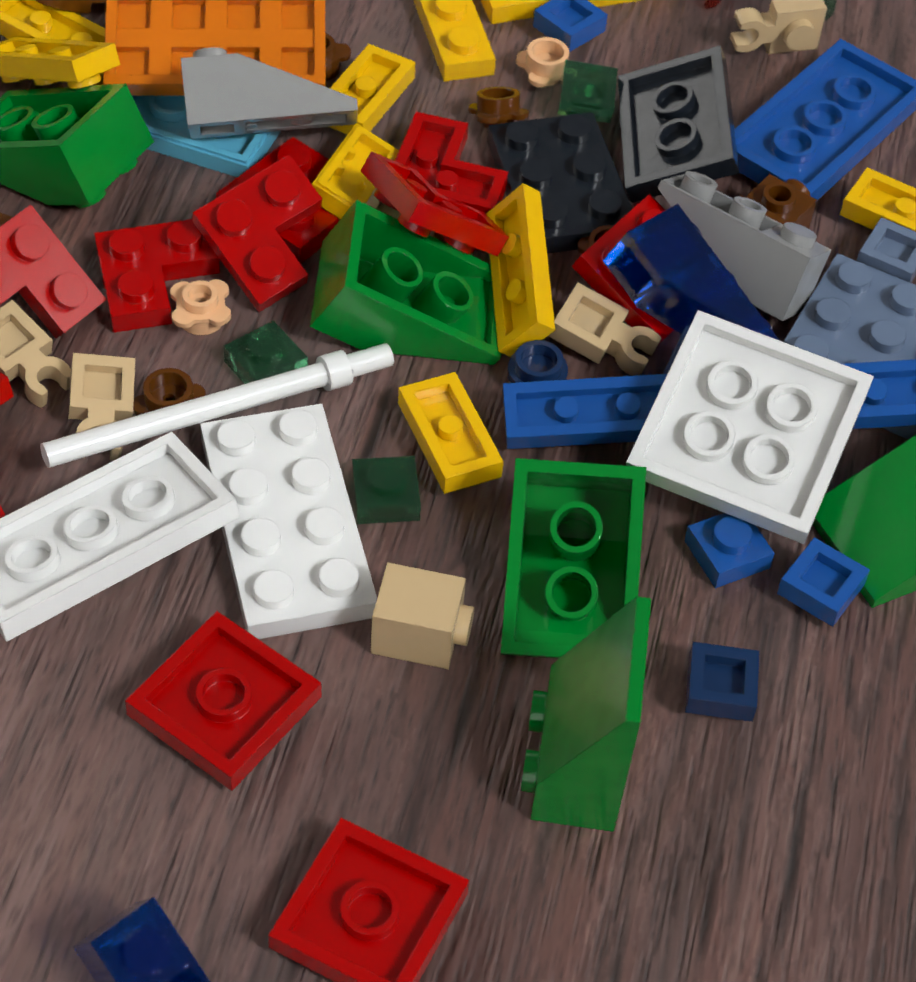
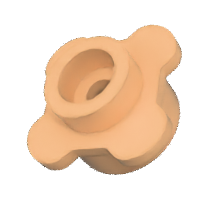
[516,37,577,88]
[170,279,231,335]

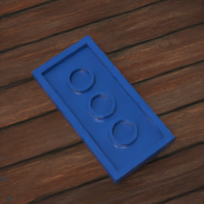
[734,39,916,200]

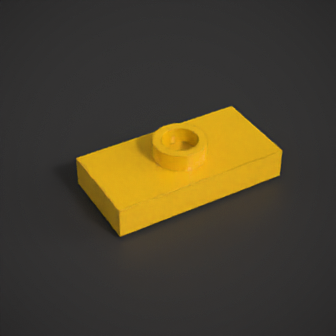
[312,123,399,219]

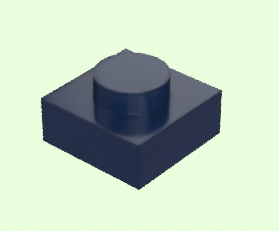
[685,642,760,722]

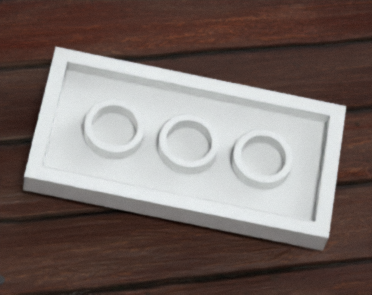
[200,404,377,639]
[0,432,240,642]

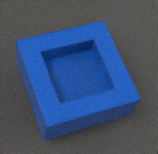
[533,0,608,52]
[684,513,775,588]
[777,537,870,627]

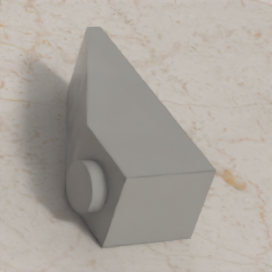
[181,47,358,139]

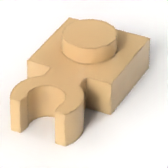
[730,0,827,54]
[548,282,661,376]
[0,300,71,408]
[68,353,135,461]

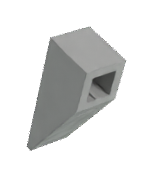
[658,171,831,321]

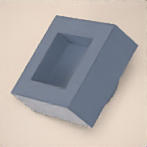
[857,217,916,283]

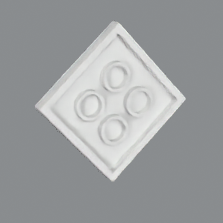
[626,310,874,544]

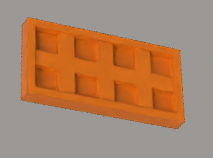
[103,0,326,96]

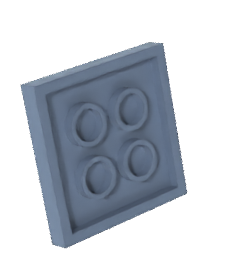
[784,253,916,440]

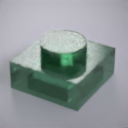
[557,59,618,123]
[223,320,308,384]
[352,456,421,524]

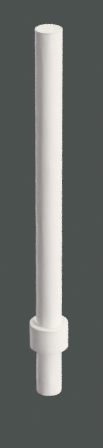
[40,343,394,468]

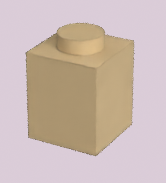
[371,562,475,669]

